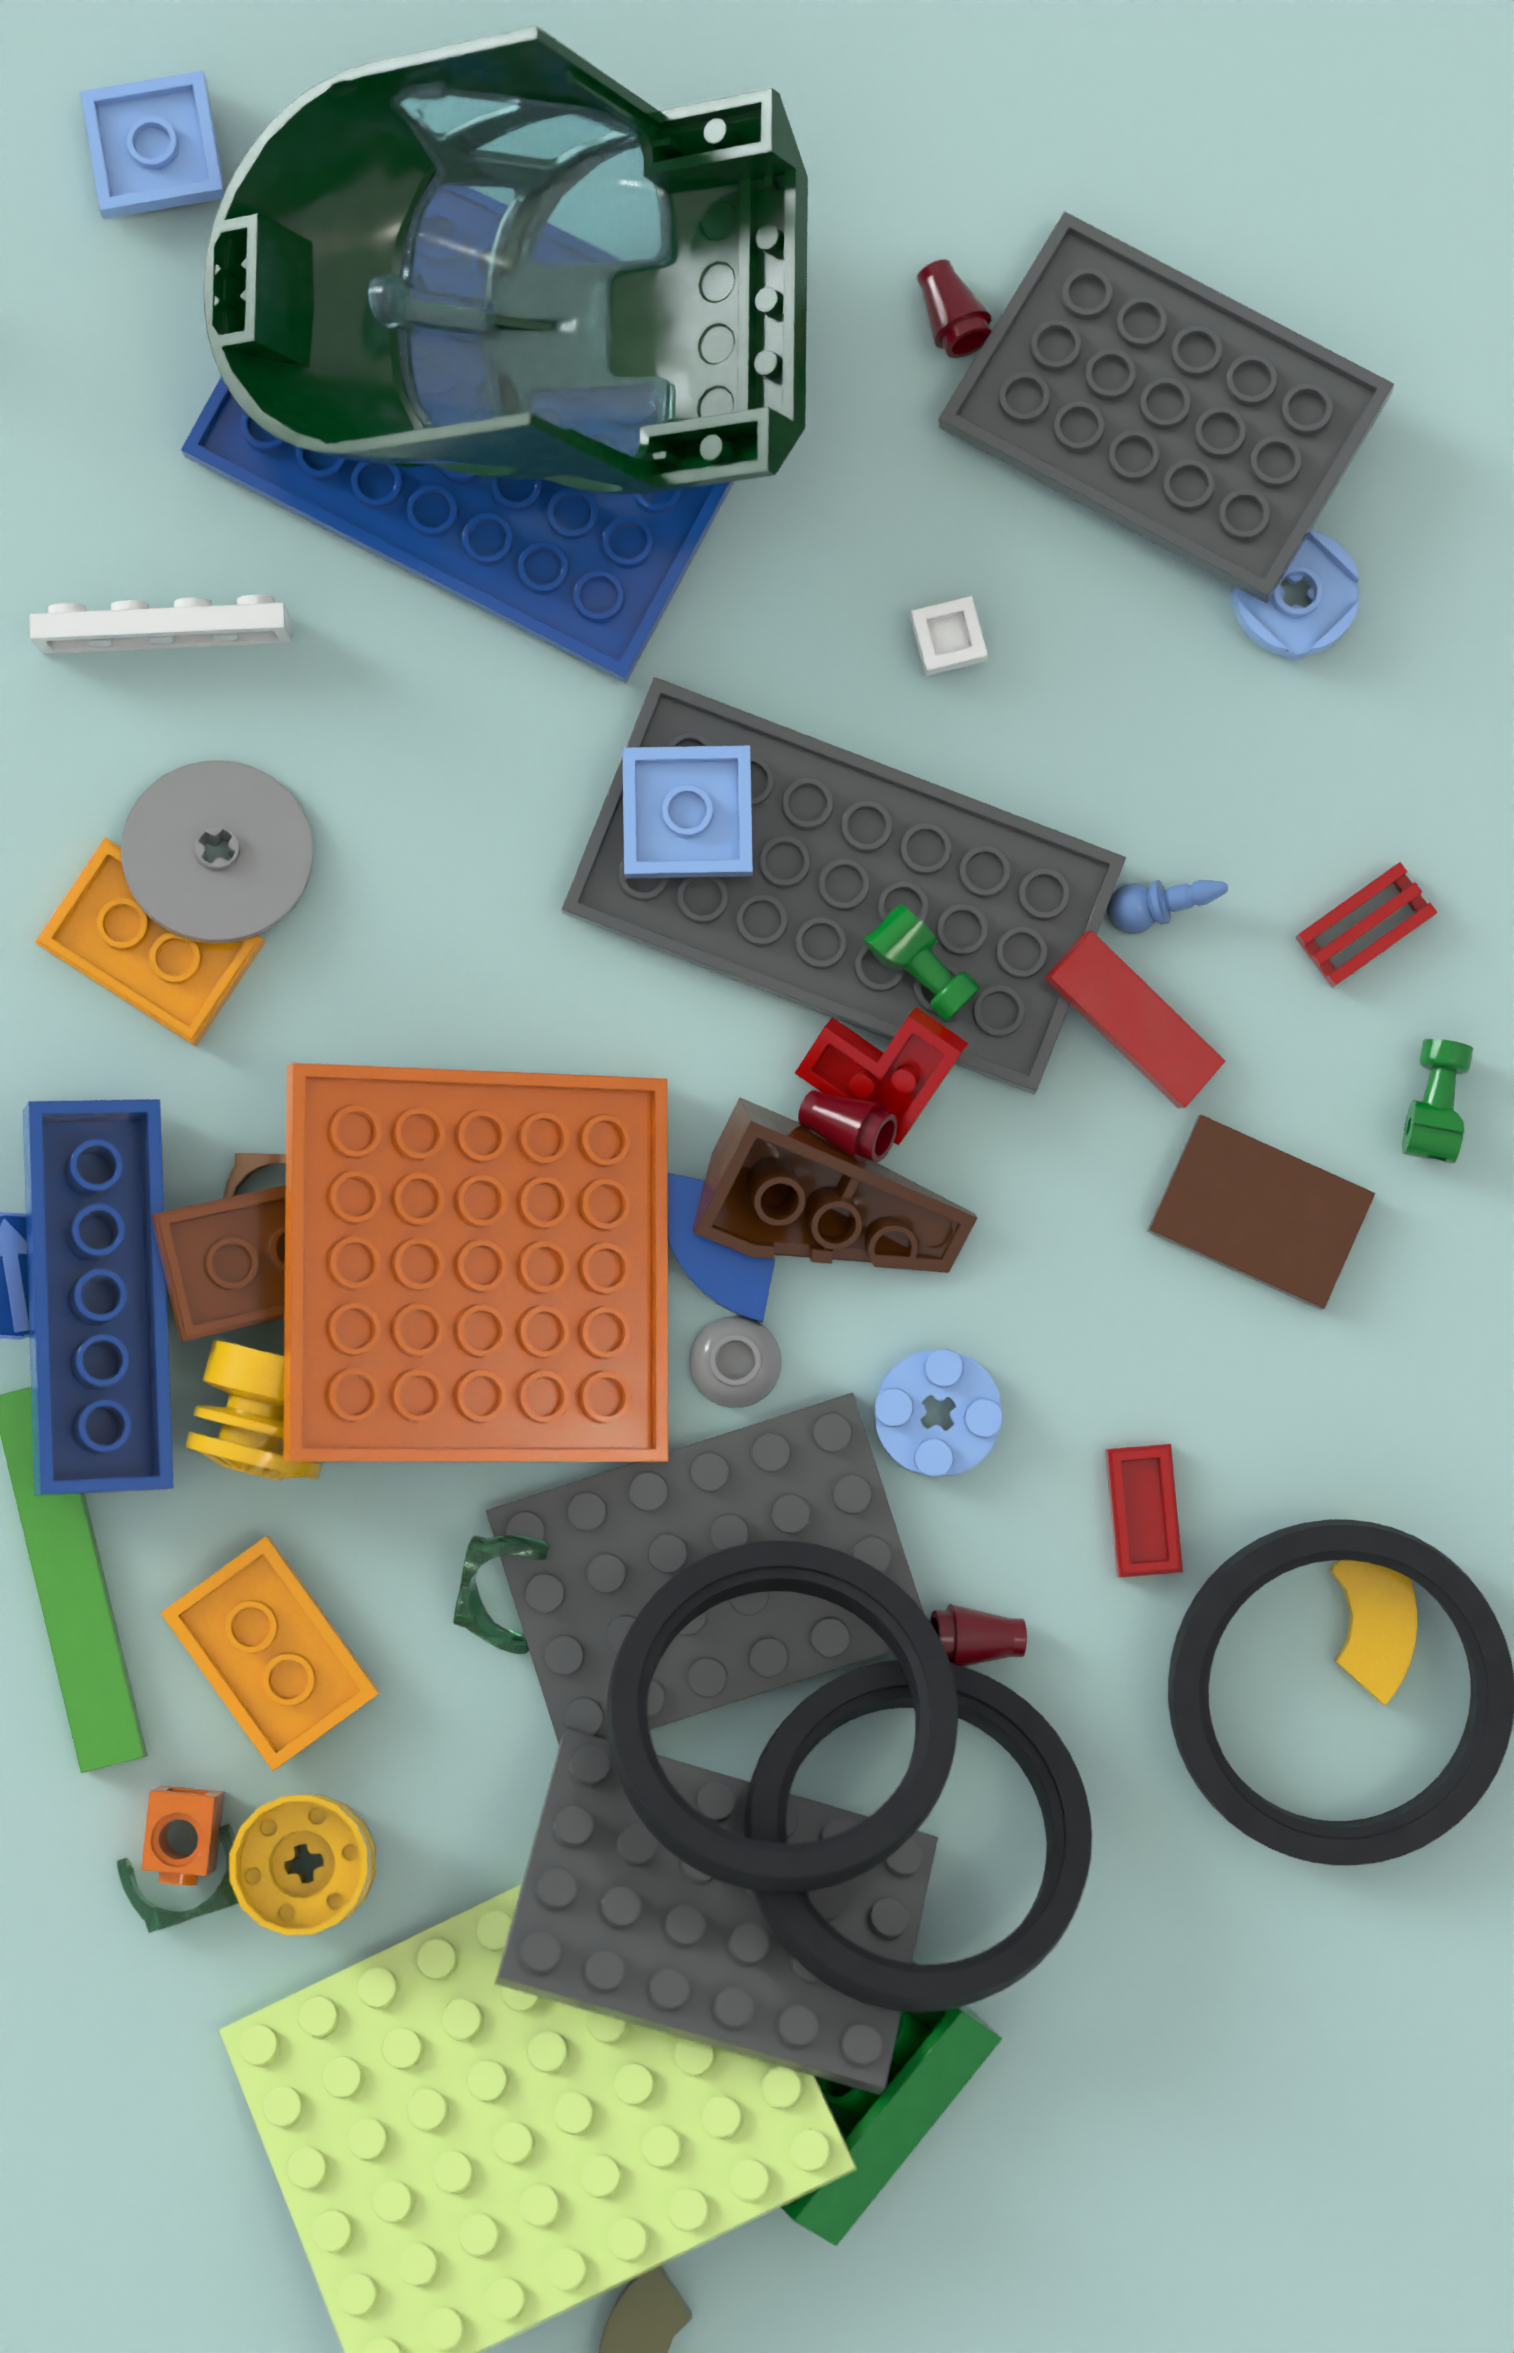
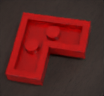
[795,1007,969,1146]

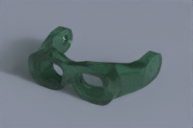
[453,1534,550,1654]
[117,1823,239,1934]

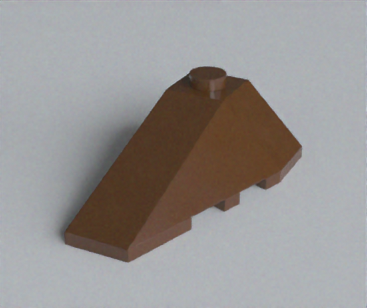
[693,1097,978,1273]

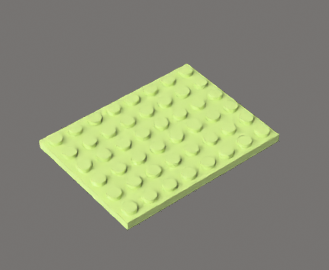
[219,1885,858,2353]

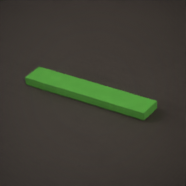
[0,1387,148,1774]

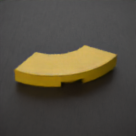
[1328,1560,1417,1706]

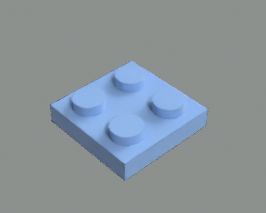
[80,71,225,219]
[622,745,753,879]

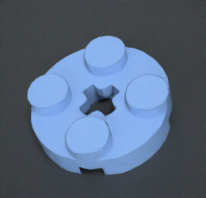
[1230,531,1359,660]
[874,1349,1003,1477]

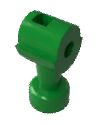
[862,904,981,1023]
[1402,1039,1474,1163]

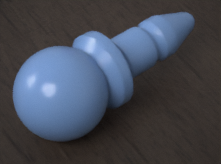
[1108,880,1228,934]

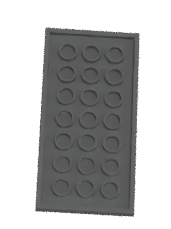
[561,677,1126,1095]

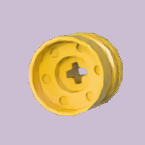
[185,1340,322,1481]
[229,1795,376,1936]

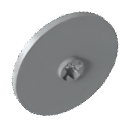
[121,760,313,944]

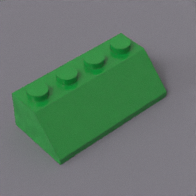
[781,1960,1002,2246]

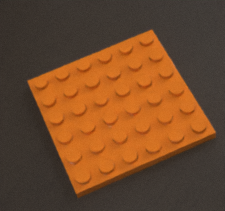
[283,1063,668,1462]

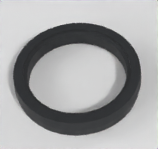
[1168,1519,1514,1866]
[606,1541,958,1893]
[744,1660,1092,2012]

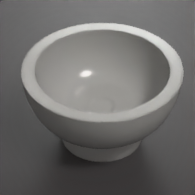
[689,1316,782,1408]

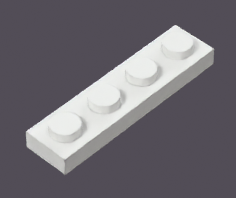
[29,595,292,654]

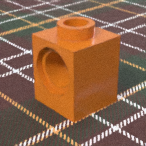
[141,1786,224,1886]

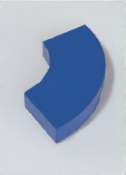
[668,1173,775,1323]

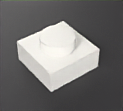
[910,596,988,676]

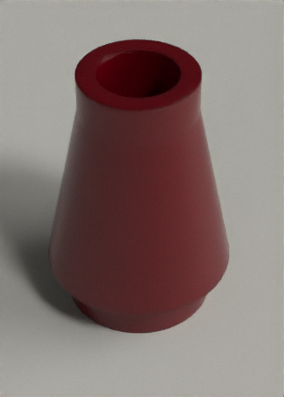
[917,259,991,358]
[798,1090,898,1162]
[930,1604,1027,1667]

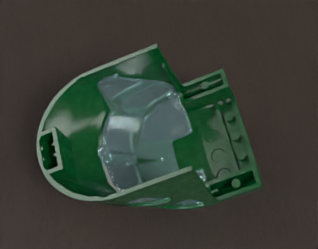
[203,26,808,494]

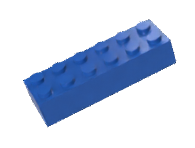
[23,1099,174,1496]

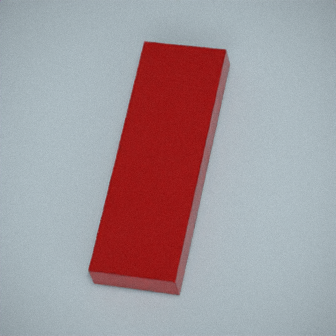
[1044,931,1226,1108]

